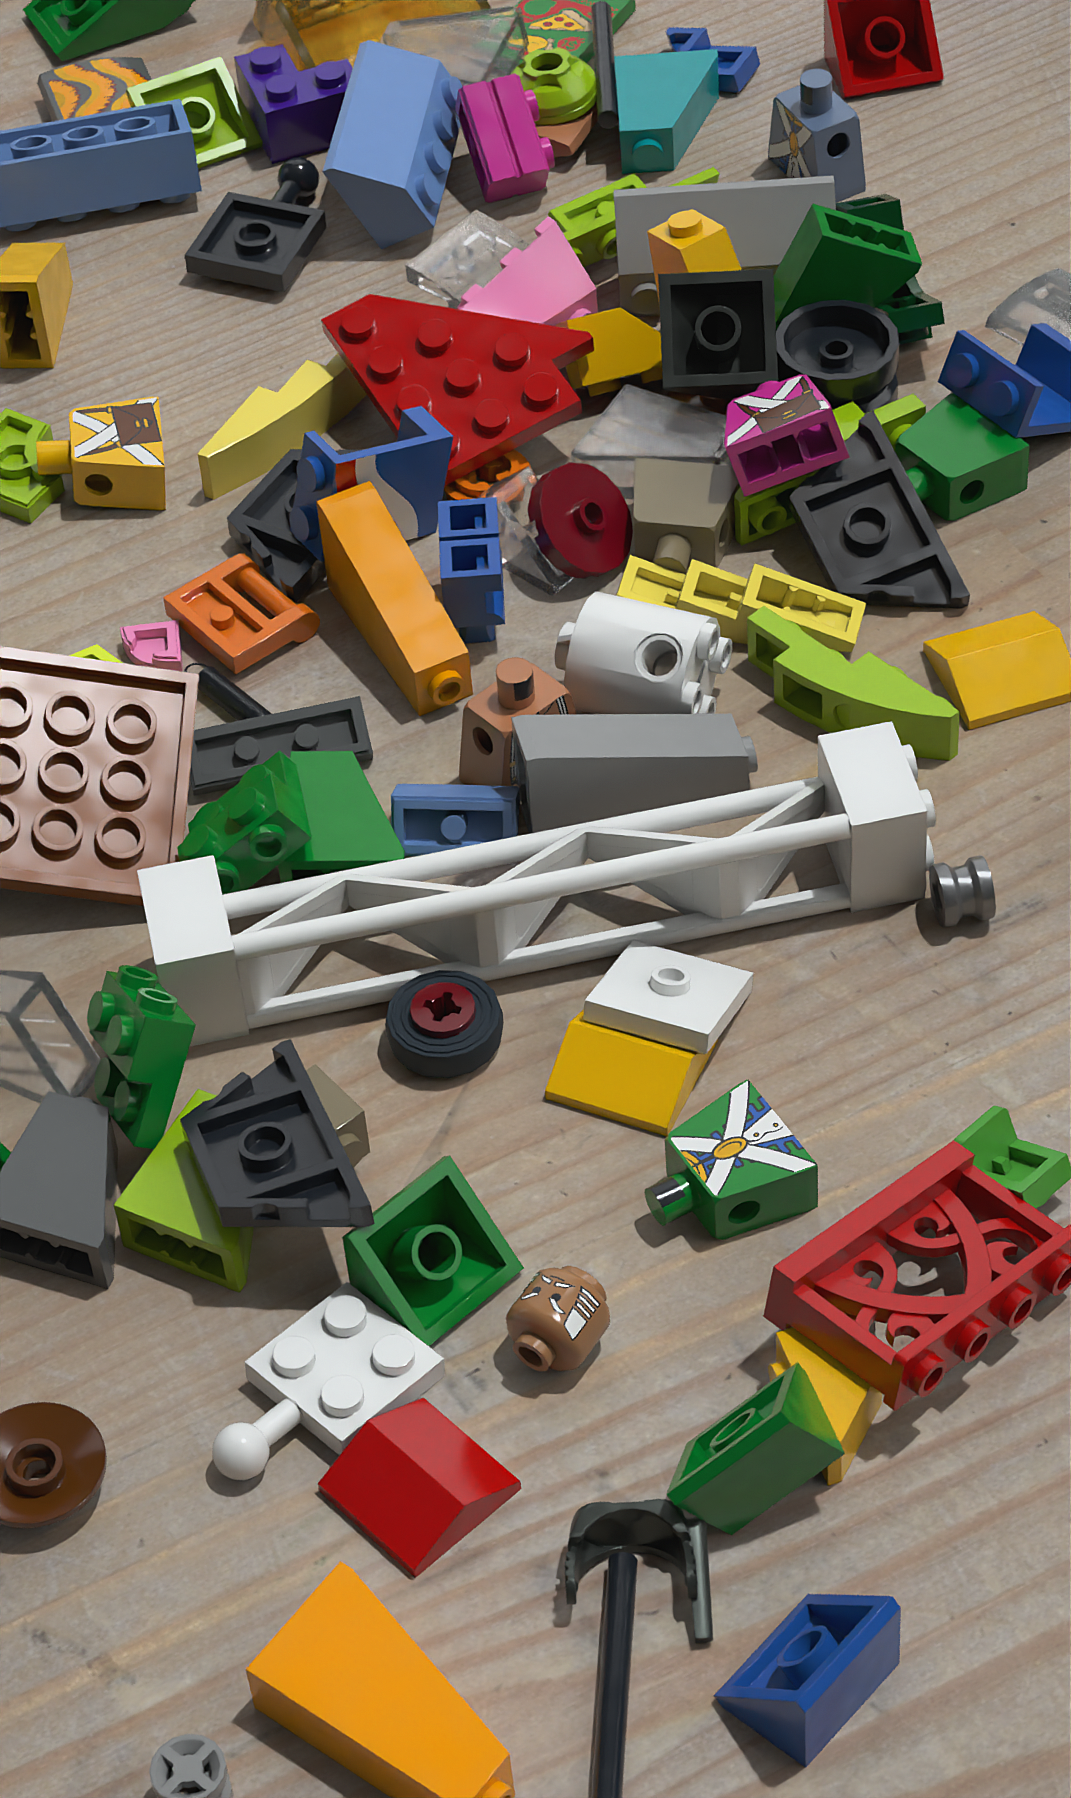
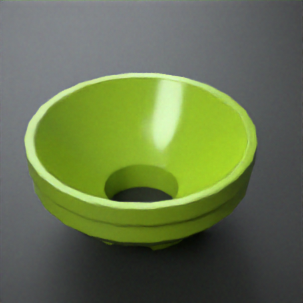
[510,47,597,125]

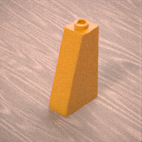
[316,481,473,716]
[246,1561,515,1798]

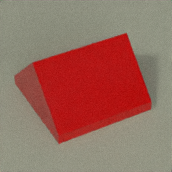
[824,0,944,99]

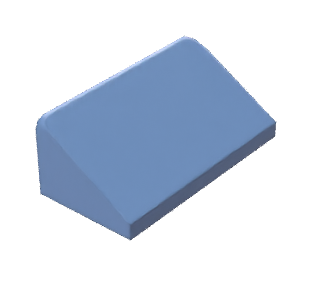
[391,783,520,856]

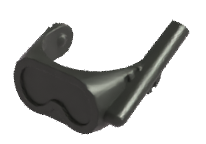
[565,1499,713,1643]

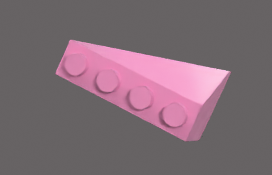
[457,217,598,326]

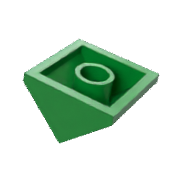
[342,1155,524,1346]
[666,1362,845,1535]

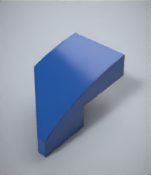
[666,27,760,93]

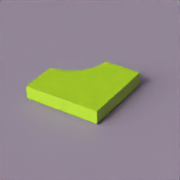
[0,408,65,524]

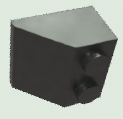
[658,269,778,399]

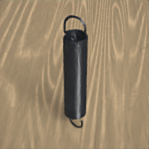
[184,663,272,721]

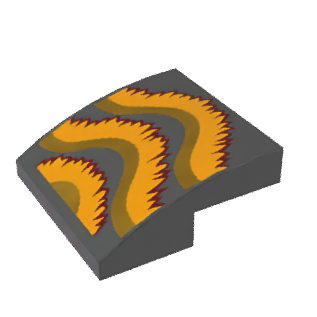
[37,57,152,121]

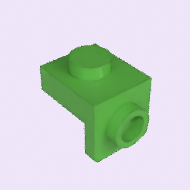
[954,1105,1071,1209]

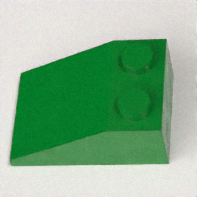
[22,0,196,62]

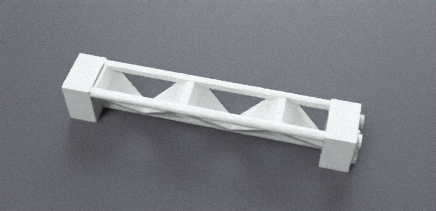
[137,721,936,1046]

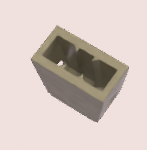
[633,457,740,575]

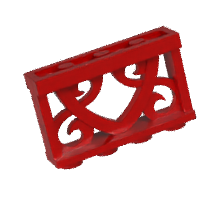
[763,1140,1071,1411]

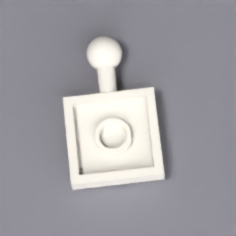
[212,1282,445,1480]

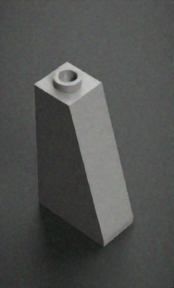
[511,714,758,834]

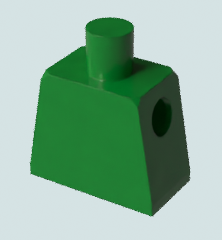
[895,392,1029,521]

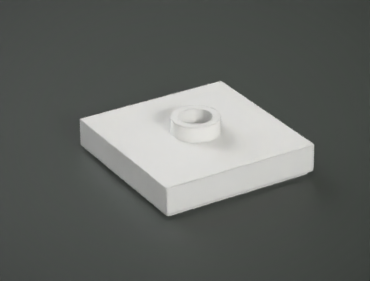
[583,940,753,1054]

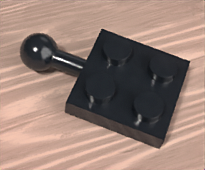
[184,157,327,292]

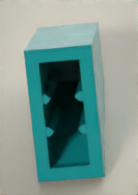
[614,49,719,174]

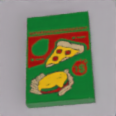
[473,0,636,75]

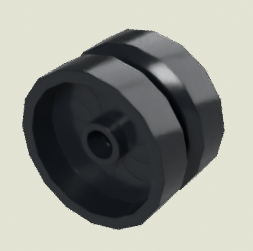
[776,300,899,413]

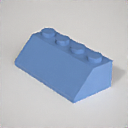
[322,40,463,249]
[0,99,202,231]

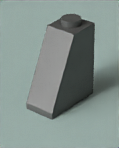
[0,1091,118,1289]

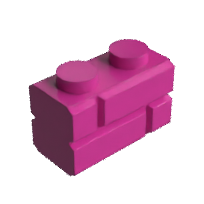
[455,73,555,203]

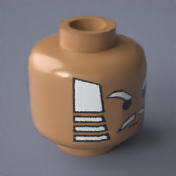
[506,1266,610,1372]

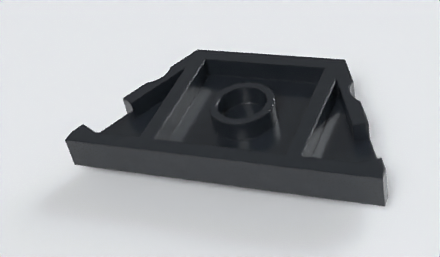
[789,411,970,609]
[227,449,360,604]
[180,1039,375,1227]

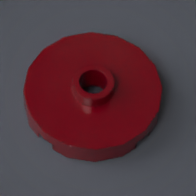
[527,462,633,579]

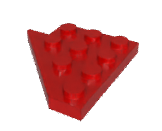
[321,294,594,486]

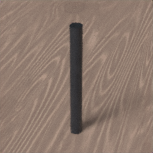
[591,1,619,129]
[591,1552,638,1798]

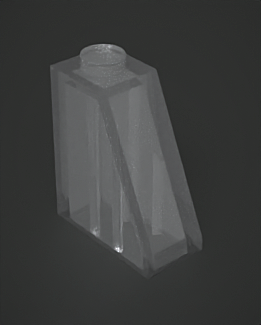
[376,6,529,86]
[571,384,732,499]
[0,970,101,1104]

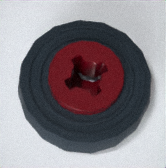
[385,970,504,1078]

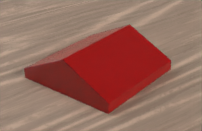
[318,1397,521,1578]

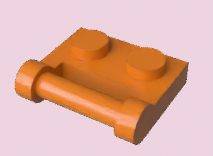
[163,554,320,674]

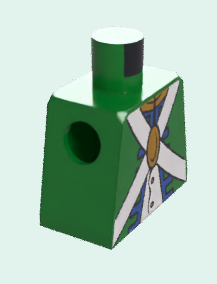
[645,1079,818,1240]

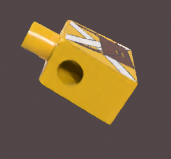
[36,397,166,510]

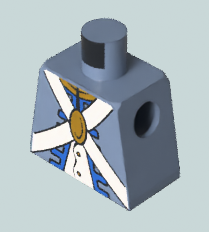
[768,69,866,203]

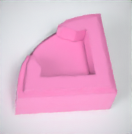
[120,620,183,671]

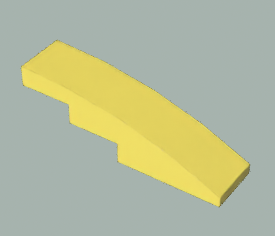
[197,353,367,500]
[616,555,866,652]

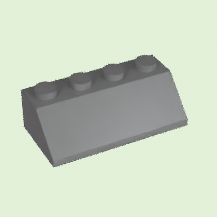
[614,176,836,317]

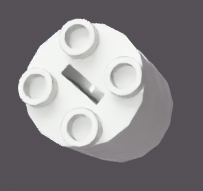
[554,591,732,714]

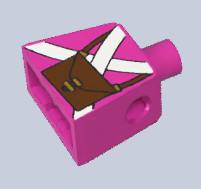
[724,375,850,497]

